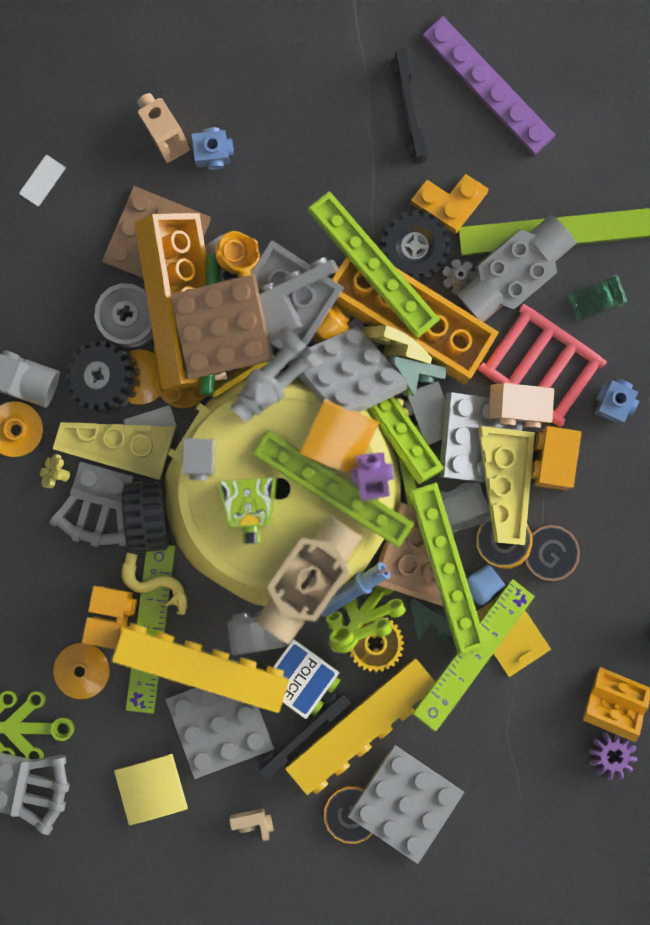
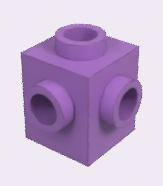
[351,452,394,501]

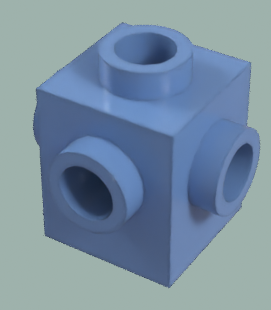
[192,127,234,170]
[594,379,639,425]

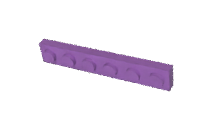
[423,16,555,156]

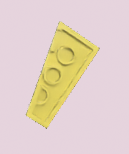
[53,422,176,480]
[478,426,535,545]

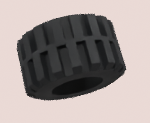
[122,480,170,553]

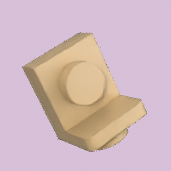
[229,808,274,841]

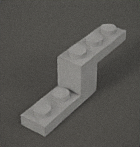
[258,257,339,342]

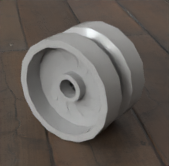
[94,283,153,349]

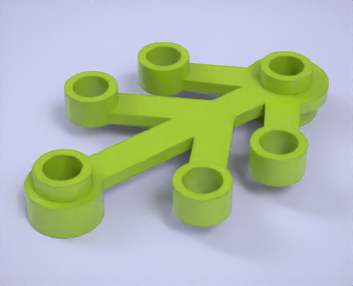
[326,585,405,653]
[0,690,75,759]

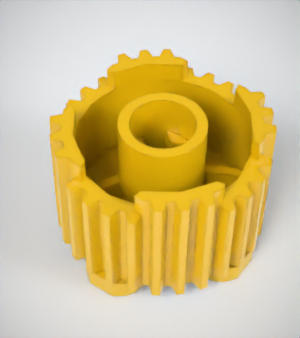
[349,616,404,672]

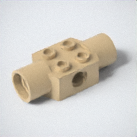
[256,514,363,644]

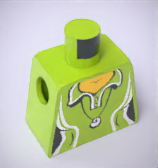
[219,477,276,544]

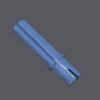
[321,562,390,617]

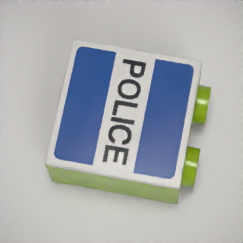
[274,638,340,719]

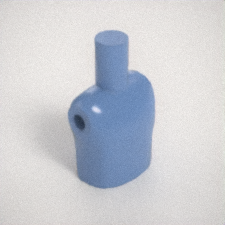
[466,563,506,605]

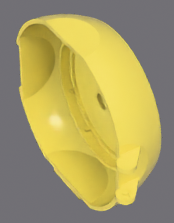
[164,371,401,606]

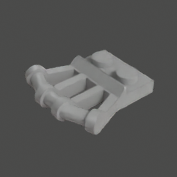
[49,462,135,548]
[0,753,70,835]

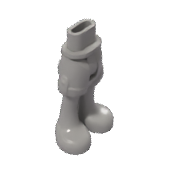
[230,326,323,422]

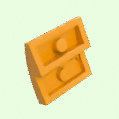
[300,399,380,474]
[583,667,650,742]

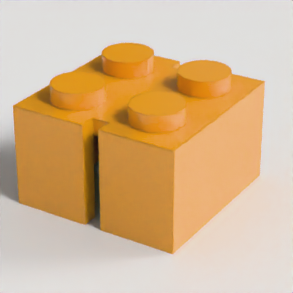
[531,426,582,491]
[82,586,137,649]

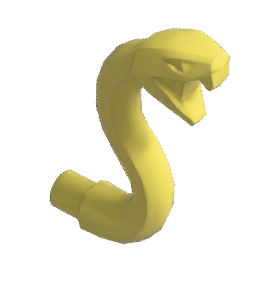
[121,553,187,615]

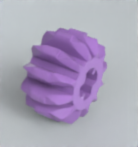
[588,732,637,780]

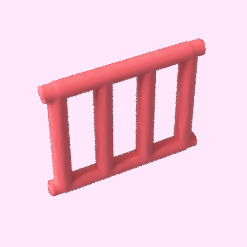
[477,304,607,428]

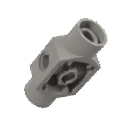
[456,214,576,322]
[0,350,60,408]

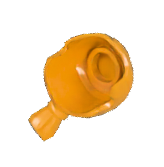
[215,231,261,278]

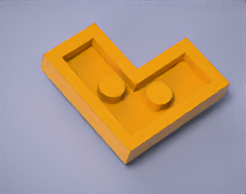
[411,174,488,234]

